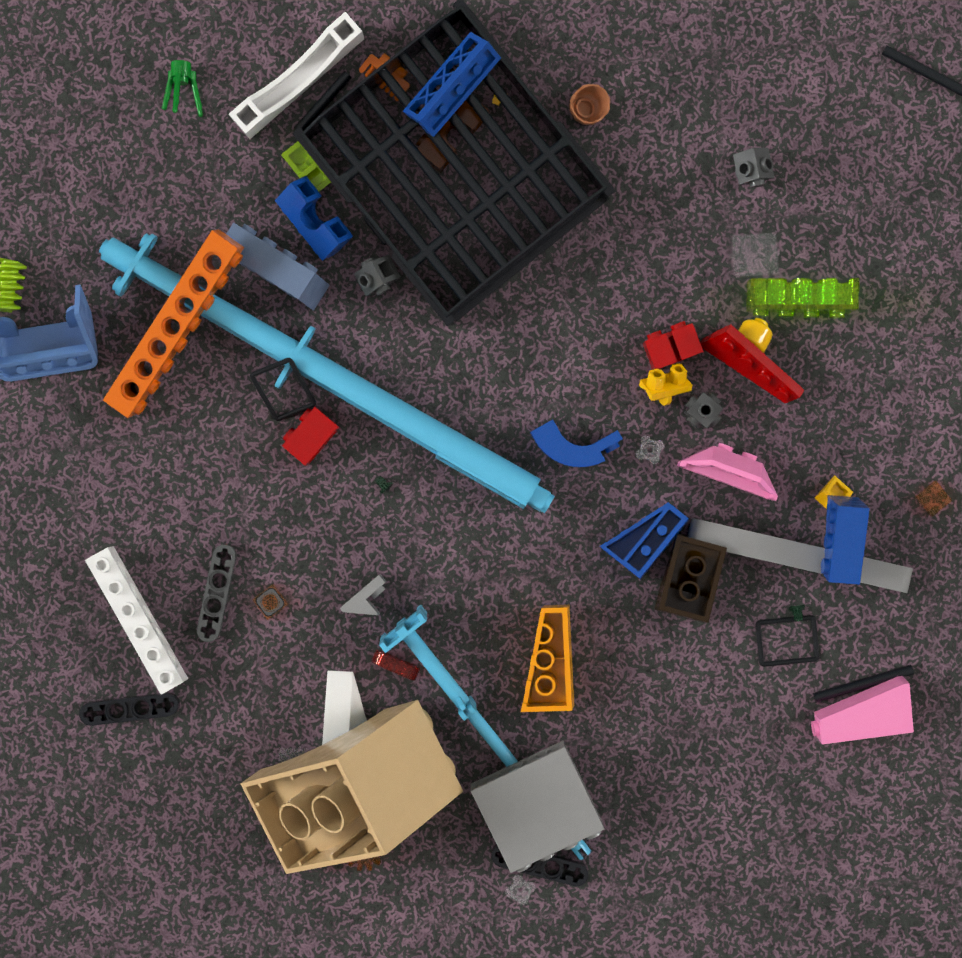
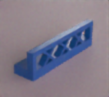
[403,32,501,137]

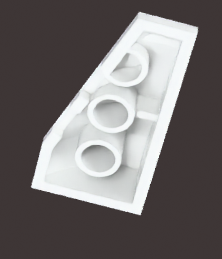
[322,670,367,745]

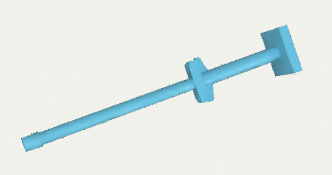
[379,605,591,860]

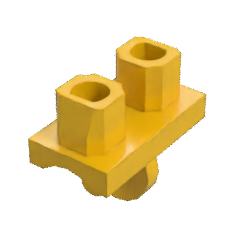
[639,363,693,406]

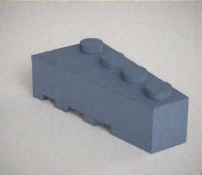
[226,222,330,311]

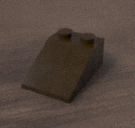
[654,535,727,623]

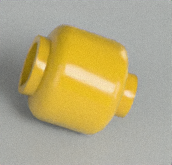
[738,318,773,353]

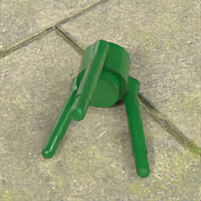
[162,60,203,117]

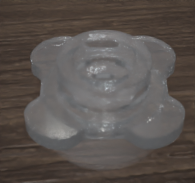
[635,436,664,464]
[505,874,535,905]

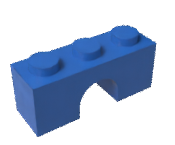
[275,176,353,261]

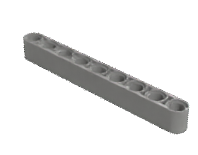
[687,518,913,593]

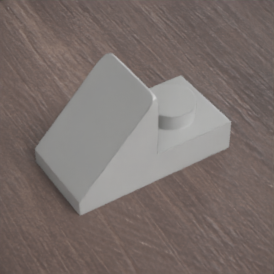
[340,574,386,615]

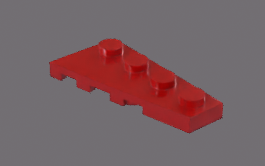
[700,324,804,403]

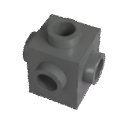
[733,148,774,188]
[354,254,401,296]
[684,392,723,429]

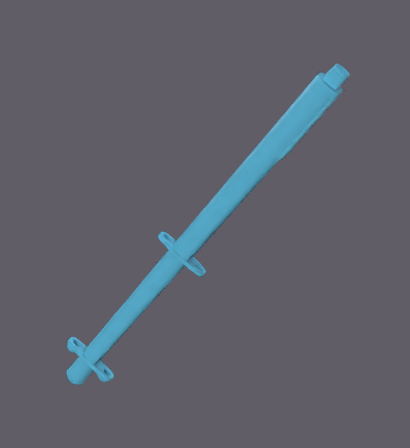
[99,233,555,514]

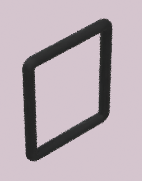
[250,358,316,421]
[755,615,820,667]

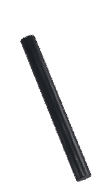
[882,45,962,96]
[813,665,914,703]

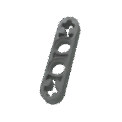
[197,544,237,642]

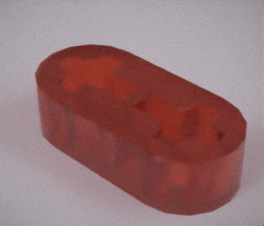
[371,649,420,681]

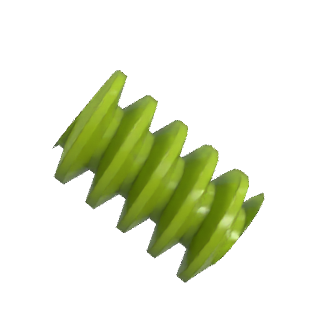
[0,258,27,313]

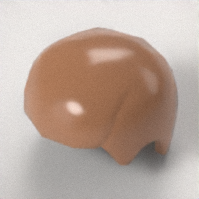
[569,84,610,125]

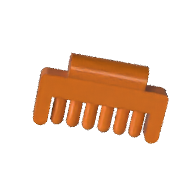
[359,53,410,101]

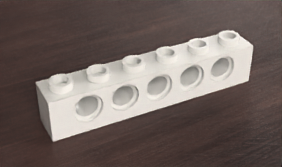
[85,546,188,695]

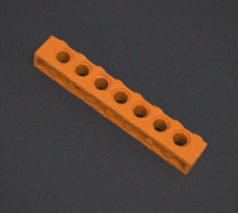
[103,229,245,418]

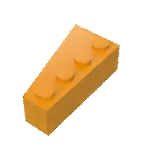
[521,605,574,712]

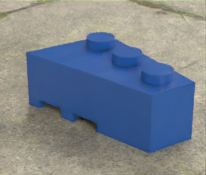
[821,495,870,585]
[600,502,689,580]

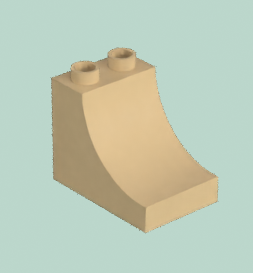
[240,700,463,874]

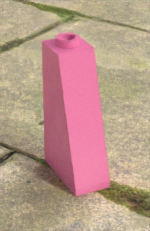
[811,676,914,744]

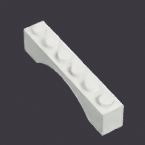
[229,12,364,139]

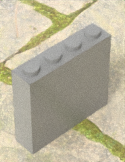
[470,741,605,873]

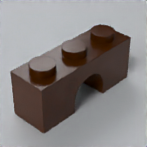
[416,100,490,174]

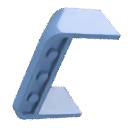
[0,284,98,381]

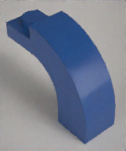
[530,420,623,467]

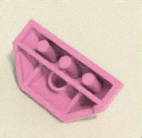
[677,443,778,501]

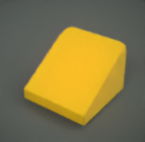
[815,475,853,509]

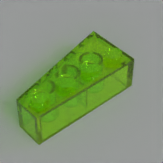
[746,278,859,319]

